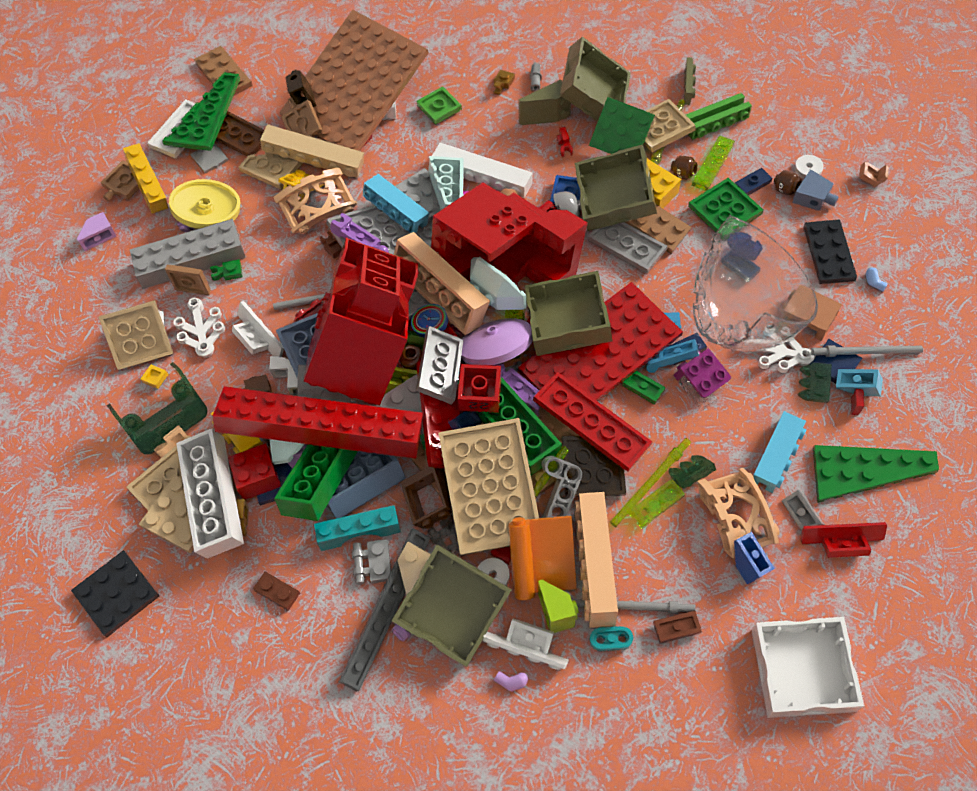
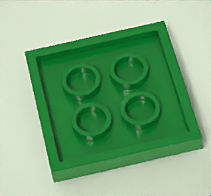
[589,97,655,154]
[688,178,764,239]

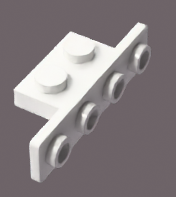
[232,301,284,357]
[482,618,569,670]

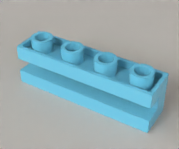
[362,174,429,233]
[753,411,807,493]

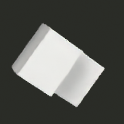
[269,356,298,396]

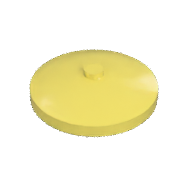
[169,179,240,229]

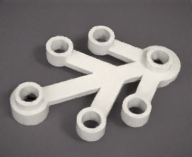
[173,298,225,358]
[739,326,815,373]

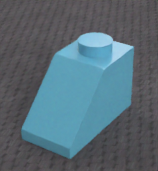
[836,369,883,397]

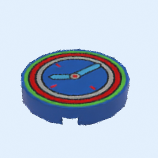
[411,304,448,338]

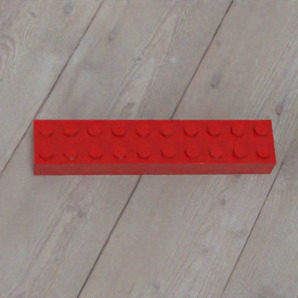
[212,386,423,459]

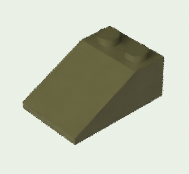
[519,79,571,125]

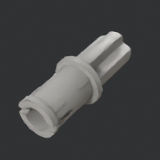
[529,62,542,92]

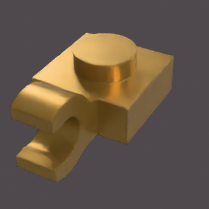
[494,69,515,95]
[236,499,249,537]

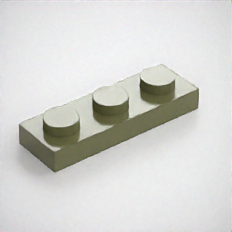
[684,57,696,105]

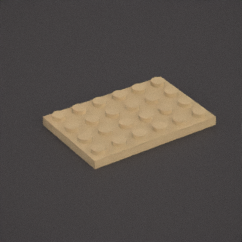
[439,418,539,556]

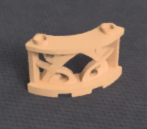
[273,168,358,234]
[697,468,780,558]

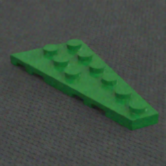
[162,72,240,151]
[813,445,939,503]

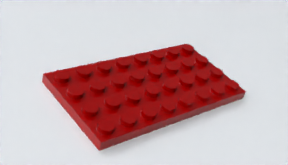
[518,282,683,401]

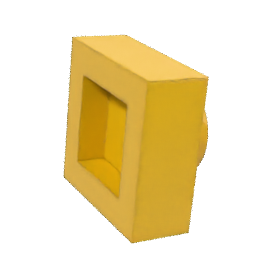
[141,364,169,389]

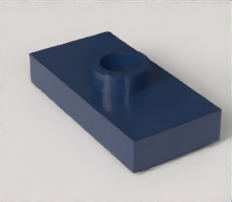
[735,168,773,195]

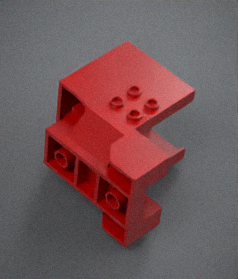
[431,182,587,284]
[303,238,418,406]

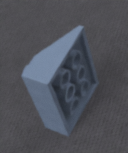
[276,313,318,379]
[327,451,406,519]

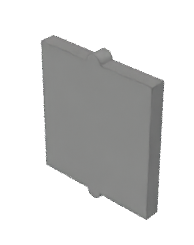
[190,143,229,174]

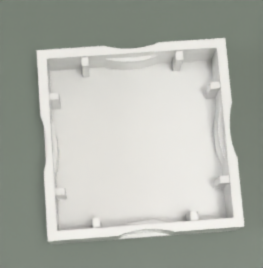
[752,617,864,718]

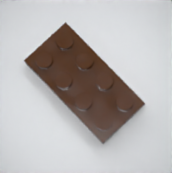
[216,111,264,156]

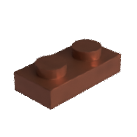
[253,571,300,611]
[653,611,702,644]

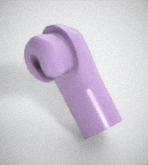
[494,671,528,691]

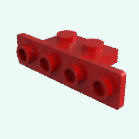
[800,522,887,558]

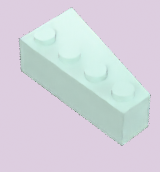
[428,156,464,210]

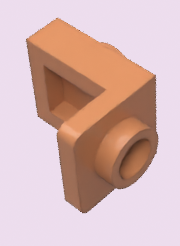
[859,161,889,187]

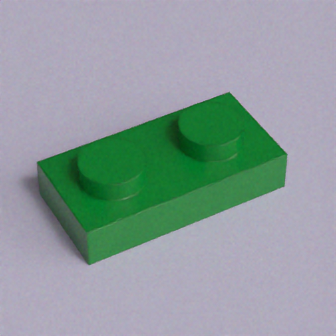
[622,371,666,405]

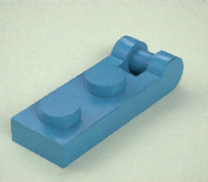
[646,339,699,373]

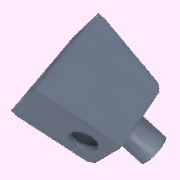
[792,169,839,211]

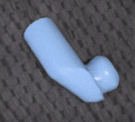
[865,267,888,292]

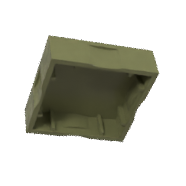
[560,36,631,122]
[575,144,657,231]
[525,271,613,356]
[392,545,512,667]

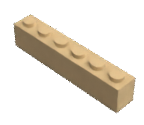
[260,124,364,178]

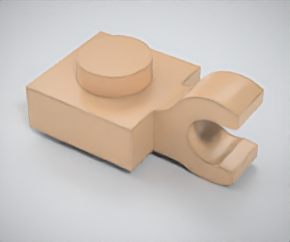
[154,426,187,458]

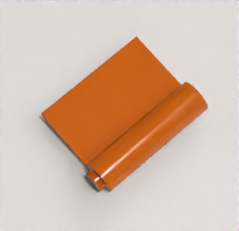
[508,516,577,600]

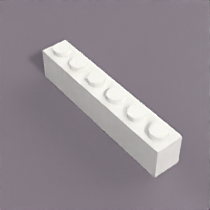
[432,143,533,198]

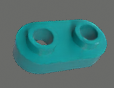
[590,626,633,651]

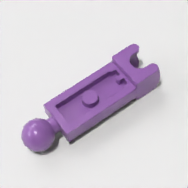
[330,213,389,253]
[493,363,539,416]

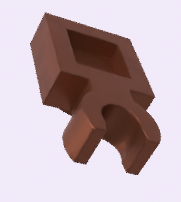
[319,231,342,259]

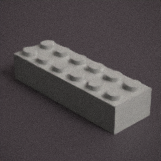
[130,219,246,289]

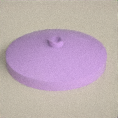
[461,318,533,365]

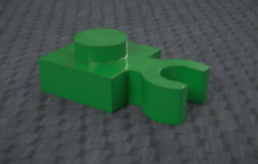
[210,259,243,281]

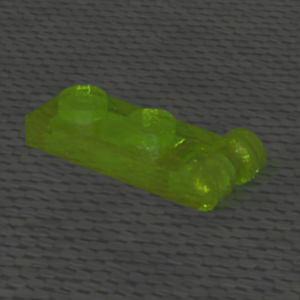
[628,479,685,529]

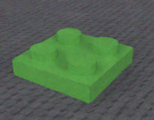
[417,87,462,125]

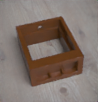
[400,467,453,529]

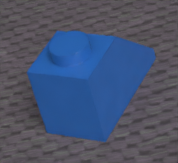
[734,532,775,585]

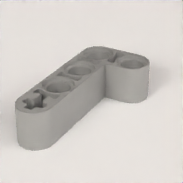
[541,456,582,518]

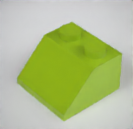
[538,580,579,633]

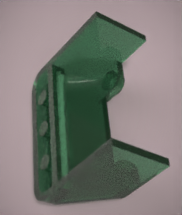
[106,362,208,454]

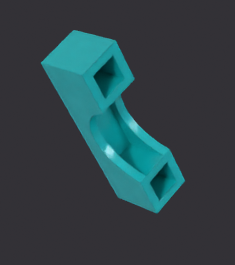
[314,505,401,551]

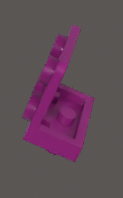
[673,348,731,398]

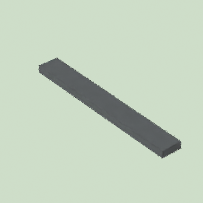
[338,528,431,692]

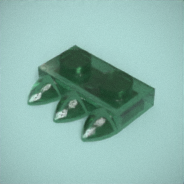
[798,362,832,403]
[669,455,716,489]

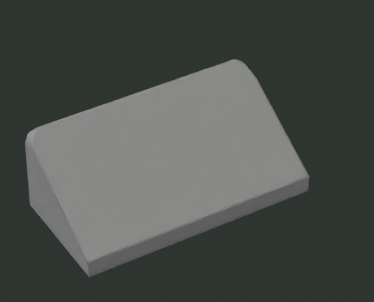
[782,489,825,531]

